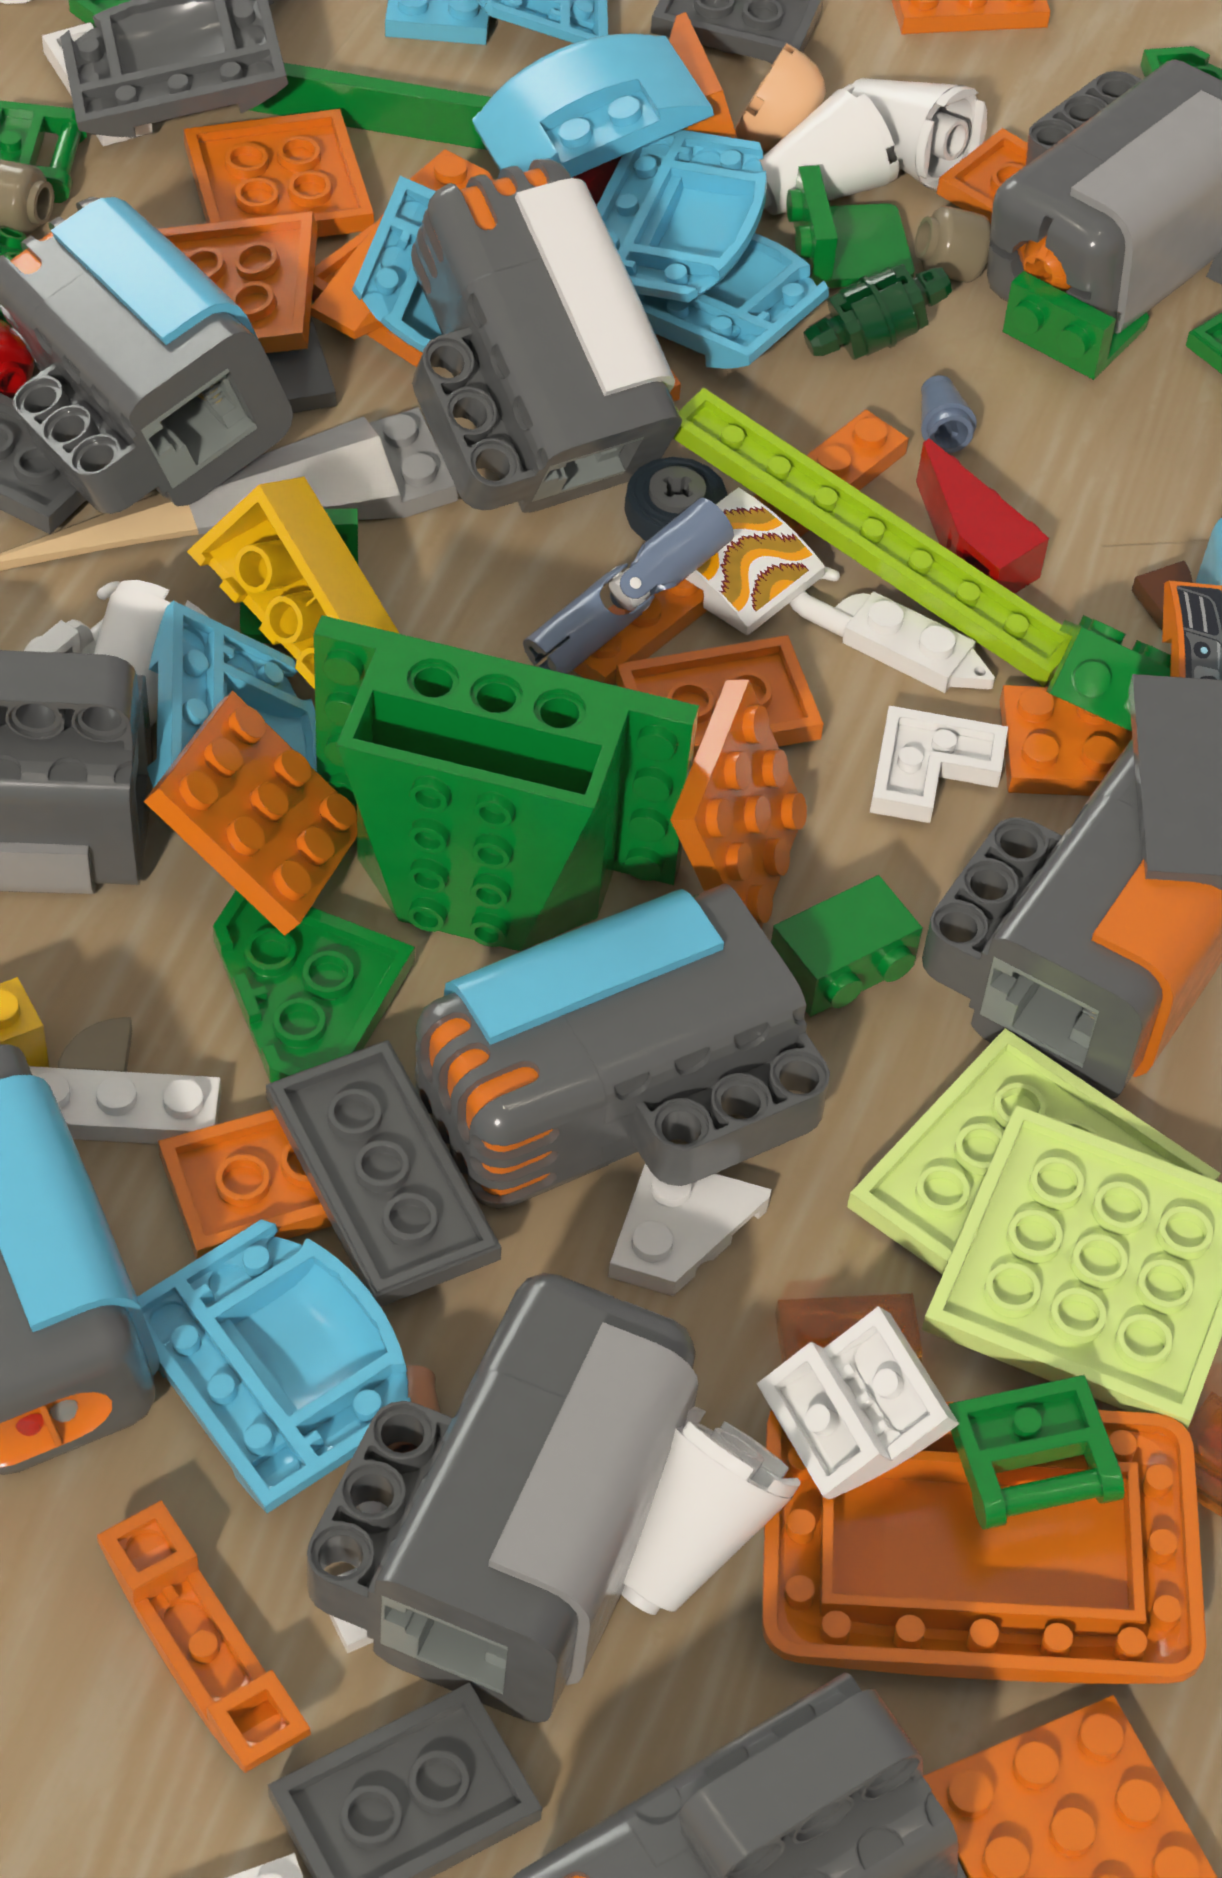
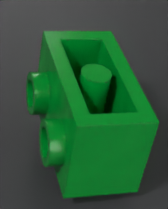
[771,875,923,1017]

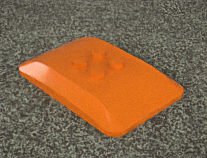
[762,1401,1207,1684]

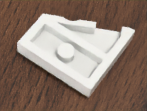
[608,1163,772,1296]

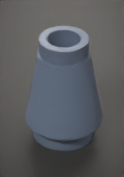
[921,375,977,453]

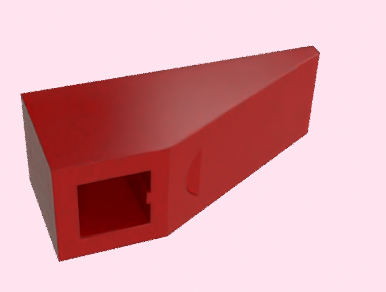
[916,438,1049,594]

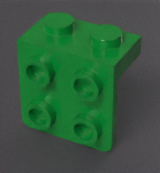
[786,166,915,288]
[1002,271,1149,380]
[1046,615,1171,731]

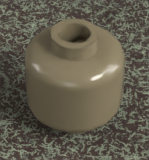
[0,159,54,235]
[914,206,991,283]

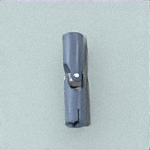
[523,497,734,674]

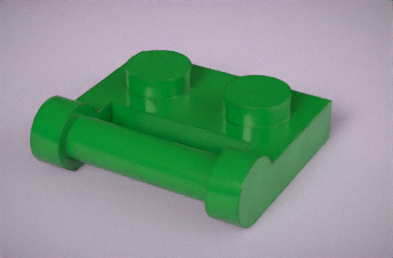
[0,100,87,203]
[948,1375,1125,1530]

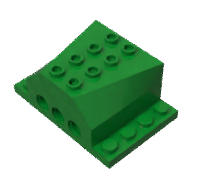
[314,615,699,951]

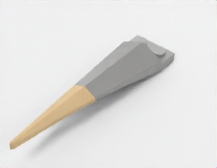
[0,407,458,571]

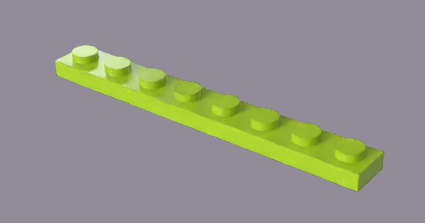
[673,387,1072,687]

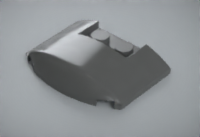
[60,0,288,137]

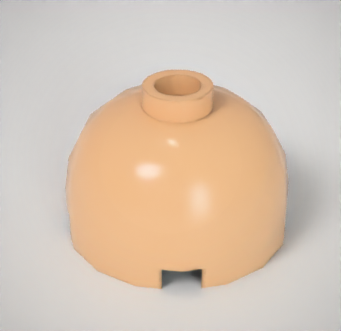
[735,43,827,152]

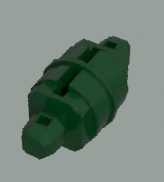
[803,264,952,360]

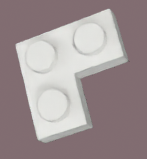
[870,706,1008,823]

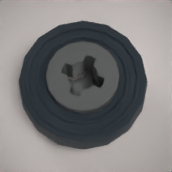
[624,457,728,541]

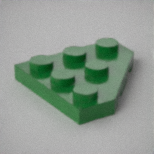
[213,890,415,1083]

